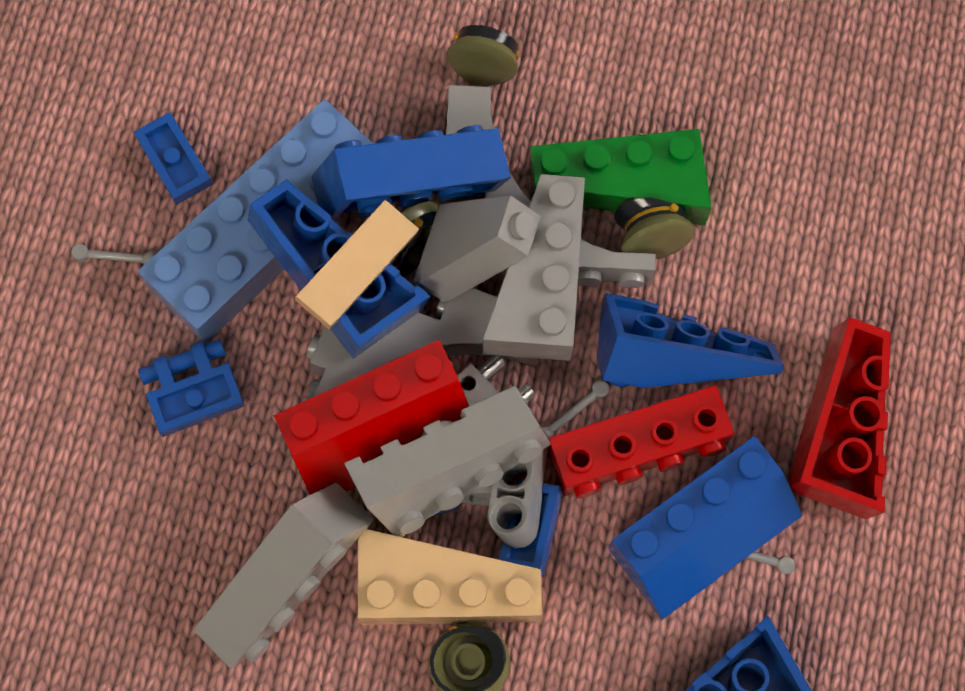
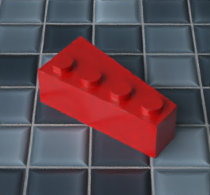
[787,317,891,519]

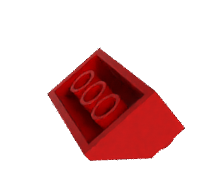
[273,340,469,495]

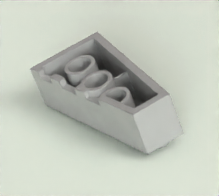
[483,174,585,361]
[344,385,551,536]
[193,482,374,669]

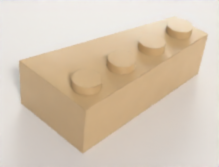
[358,529,542,625]

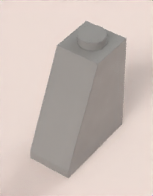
[413,195,541,301]

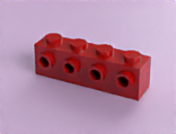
[548,385,735,499]

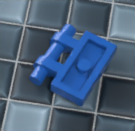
[138,339,245,437]

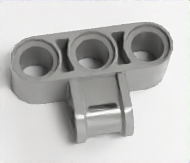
[461,447,548,548]

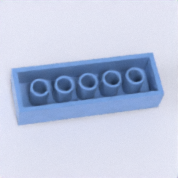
[137,99,373,344]

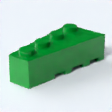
[529,129,712,226]

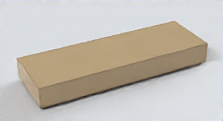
[295,200,419,330]

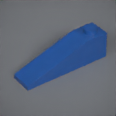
[597,293,784,388]

